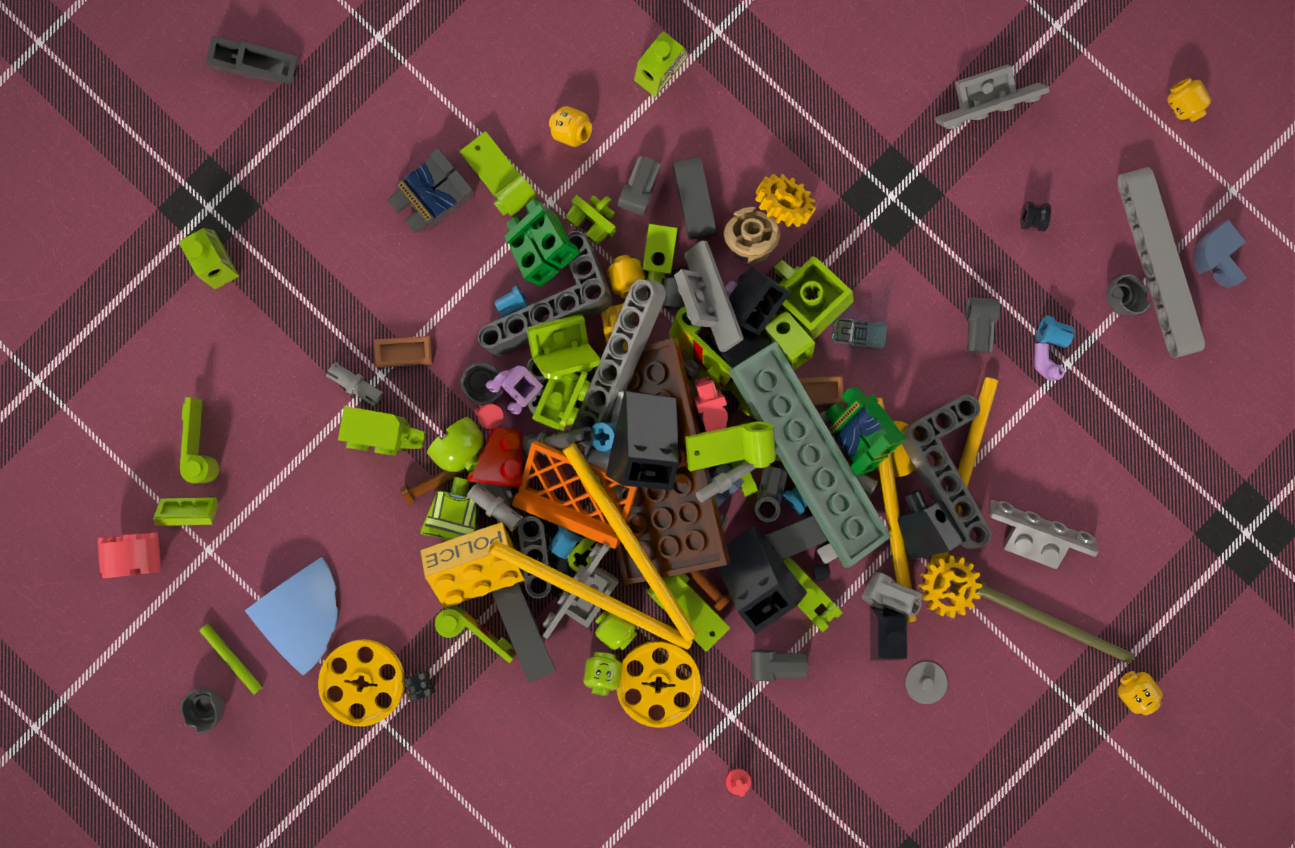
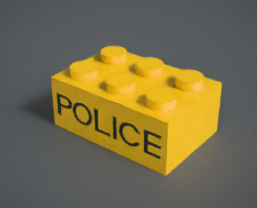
[420,522,524,608]

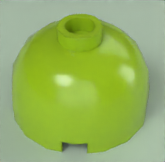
[427,417,485,472]

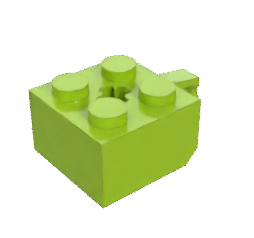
[774,256,854,340]
[338,406,426,456]

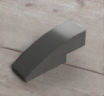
[206,35,297,84]

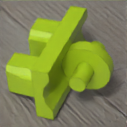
[566,195,616,245]

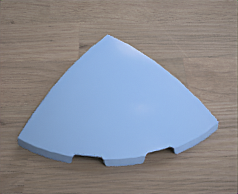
[245,557,339,675]

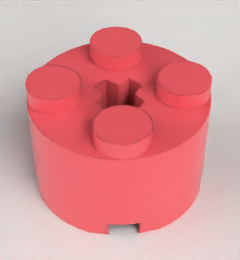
[97,532,161,579]

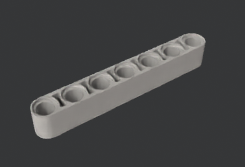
[1117,167,1205,358]
[572,279,666,461]

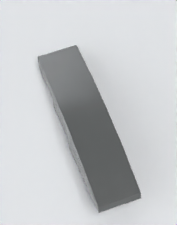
[492,582,556,683]

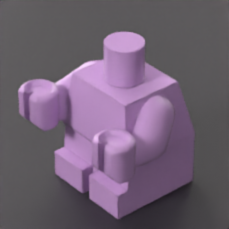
[486,365,543,414]

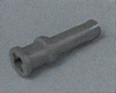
[522,426,594,459]

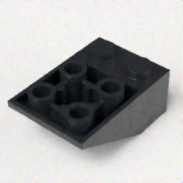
[606,390,679,490]
[718,526,807,634]

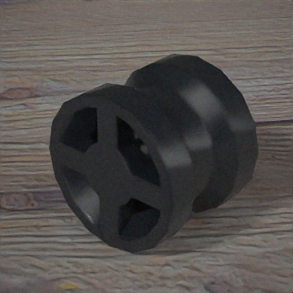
[1020,201,1051,232]
[401,670,436,702]

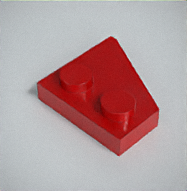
[468,427,522,488]

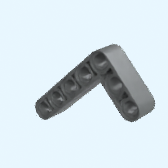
[478,231,612,357]
[901,395,991,549]

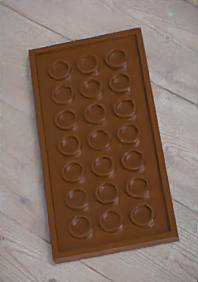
[575,338,731,585]

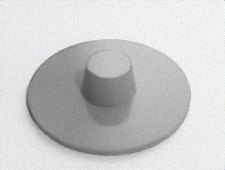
[905,662,948,704]

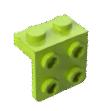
[526,314,601,380]
[532,371,591,432]

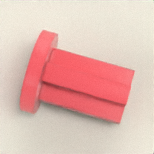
[475,404,503,429]
[726,769,751,797]

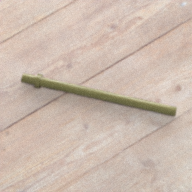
[975,580,1134,663]

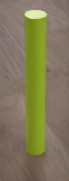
[199,624,263,695]

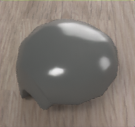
[1106,273,1151,317]
[460,362,503,405]
[180,687,225,734]

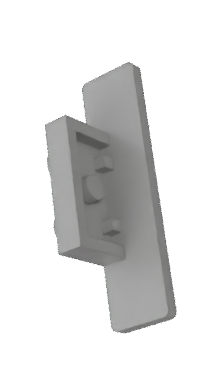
[935,64,1050,129]
[674,240,743,352]
[988,500,1099,569]
[542,542,619,639]

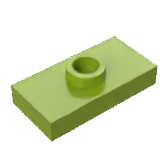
[153,497,219,526]

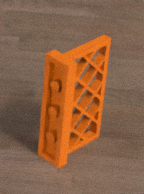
[512,440,638,549]

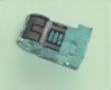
[831,318,888,351]

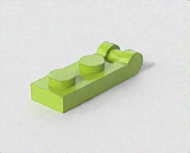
[782,557,843,632]

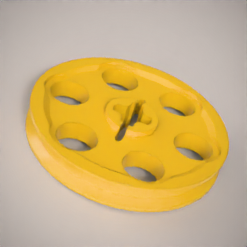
[318,639,405,726]
[617,641,701,728]

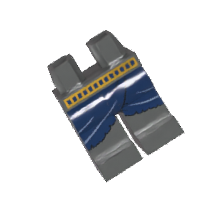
[388,148,475,233]

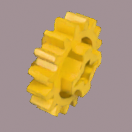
[755,174,816,227]
[918,555,982,618]

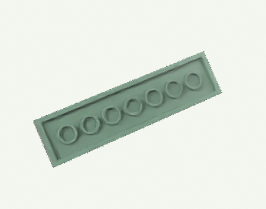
[728,341,891,568]

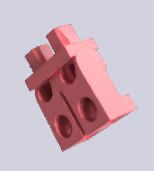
[692,376,728,433]

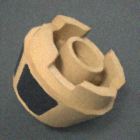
[724,207,780,264]

